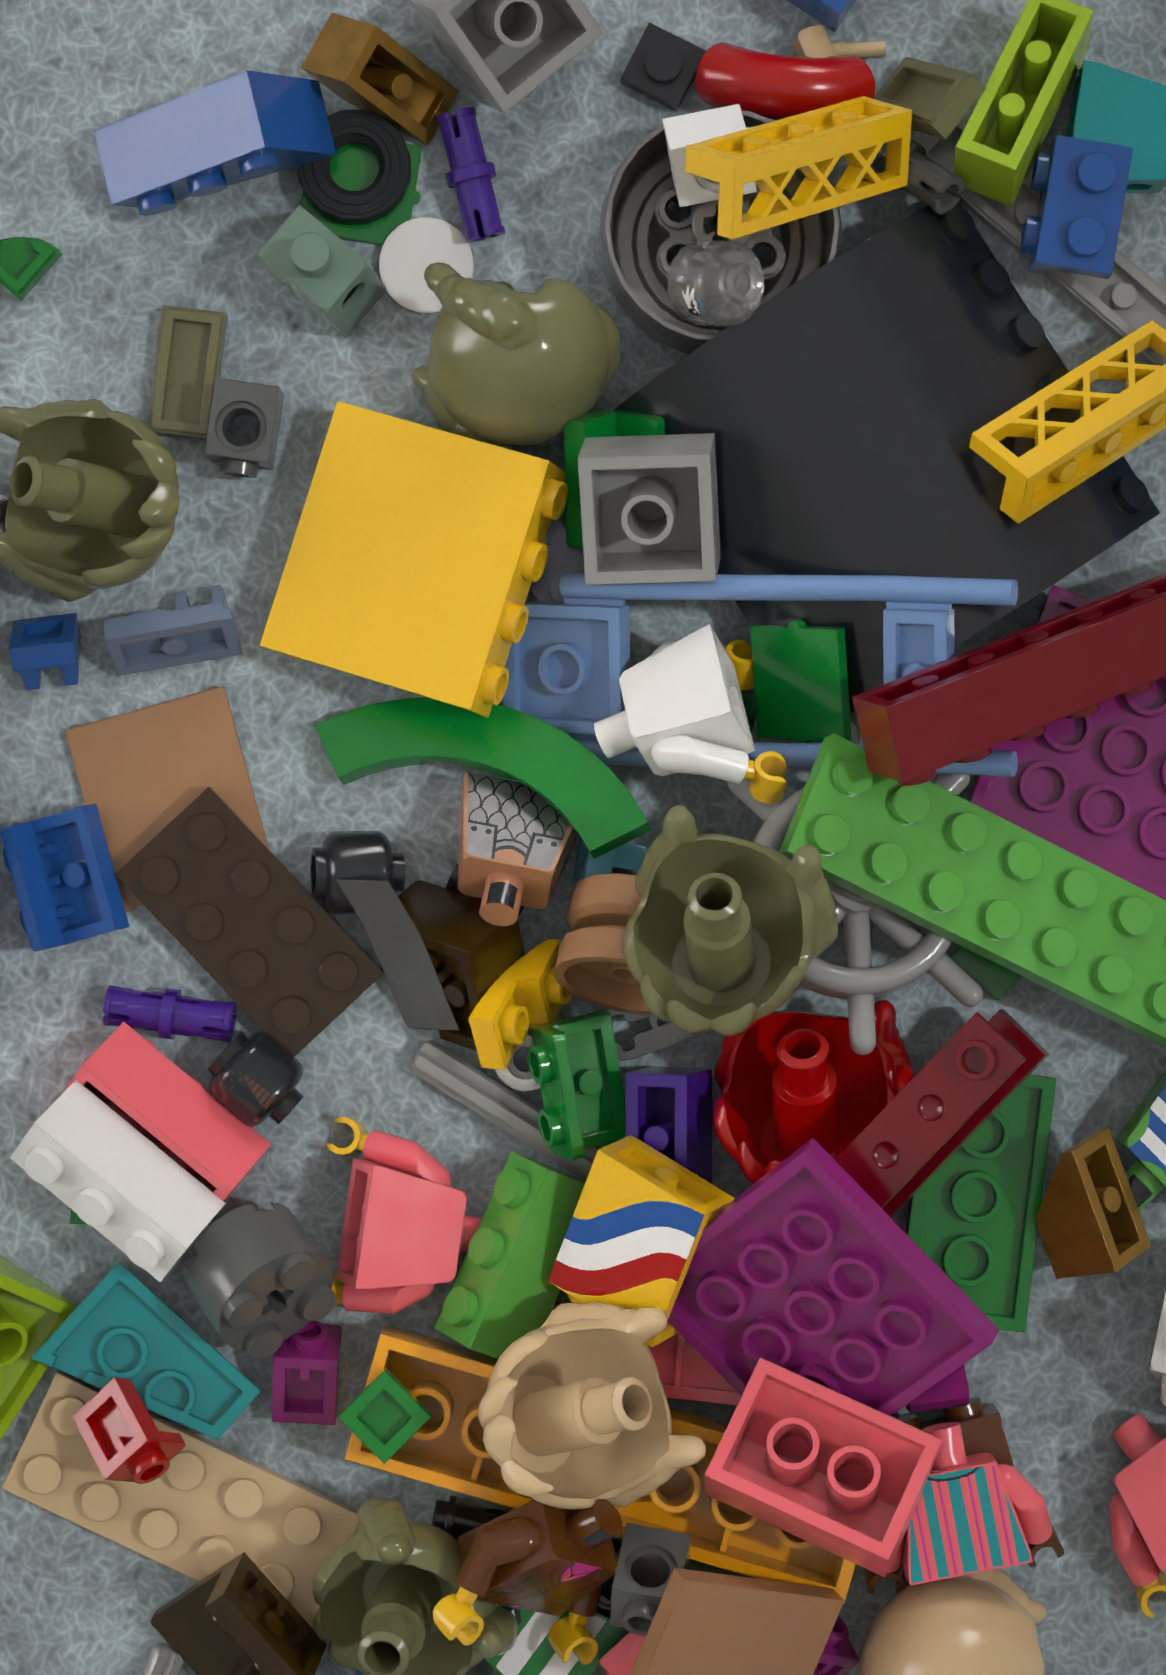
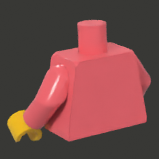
[326,1117,482,1314]
[1108,1413,1166,1618]

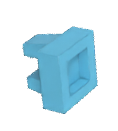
[572,838,647,880]

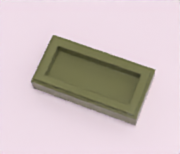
[874,57,986,140]
[148,305,228,440]

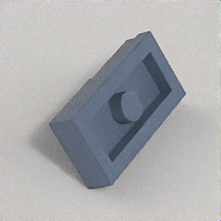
[103,585,243,676]

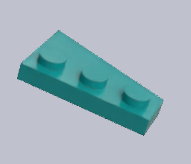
[31,1262,261,1439]

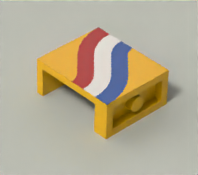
[548,1135,735,1348]

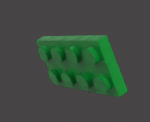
[906,1061,1056,1333]

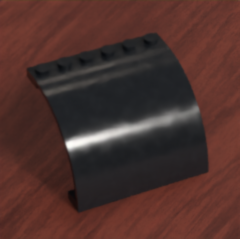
[613,193,1160,715]

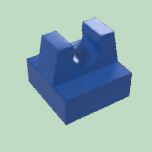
[9,613,81,690]

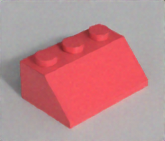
[64,1022,272,1202]
[704,1357,942,1577]

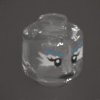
[668,240,764,326]

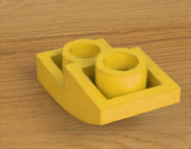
[468,939,573,1070]

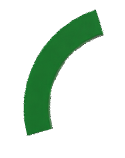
[314,697,652,859]

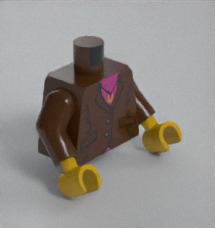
[433,1499,622,1665]

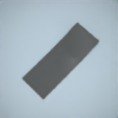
[336,879,460,1030]

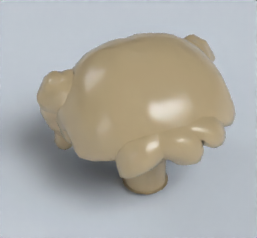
[478,1302,706,1510]
[857,1569,1047,1675]

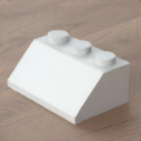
[10,1080,226,1282]

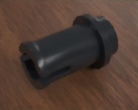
[432,1495,512,1542]

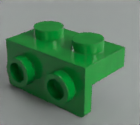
[527,1010,626,1161]

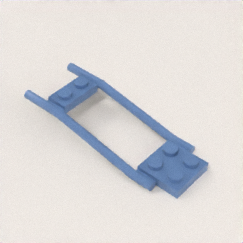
[503,572,1018,777]

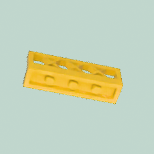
[685,96,912,239]
[969,320,1166,524]

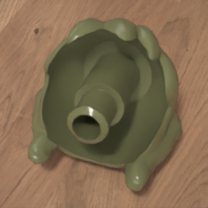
[411,262,621,450]
[0,399,180,602]
[622,805,838,1036]
[312,1498,518,1675]

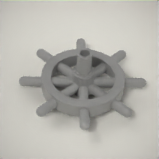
[727,723,983,1055]

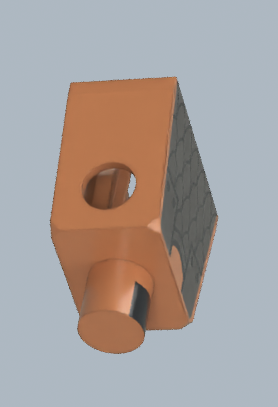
[458,772,578,926]

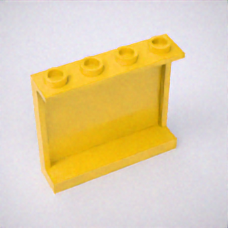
[259,401,568,718]

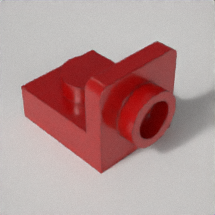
[72,1377,186,1484]

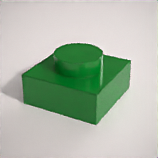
[338,1368,432,1464]

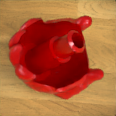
[713,1000,914,1185]

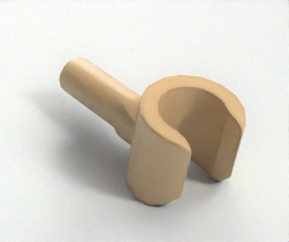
[793,25,886,58]

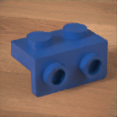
[1020,135,1133,279]
[0,804,129,952]

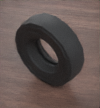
[298,110,411,225]

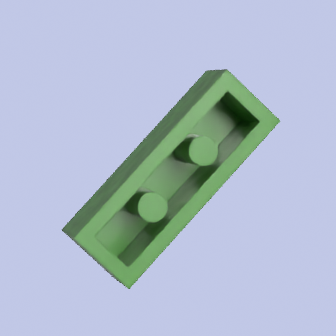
[434,1151,585,1359]

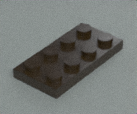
[115,787,384,1057]

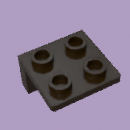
[151,1552,327,1675]

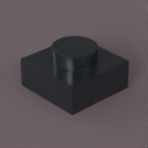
[620,22,706,112]

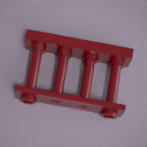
[835,1009,1050,1219]

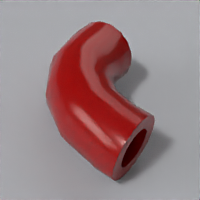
[695,42,875,120]

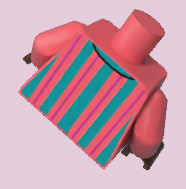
[864,1422,1064,1594]

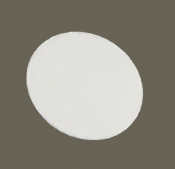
[379,217,474,313]

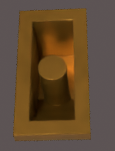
[301,13,459,145]
[1035,1127,1152,1279]

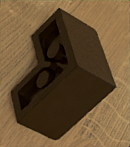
[379,880,525,1051]

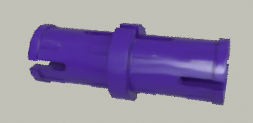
[436,107,505,243]
[103,985,237,1043]

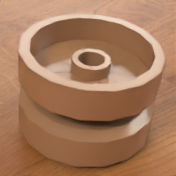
[554,873,653,1015]

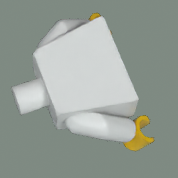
[594,624,787,804]

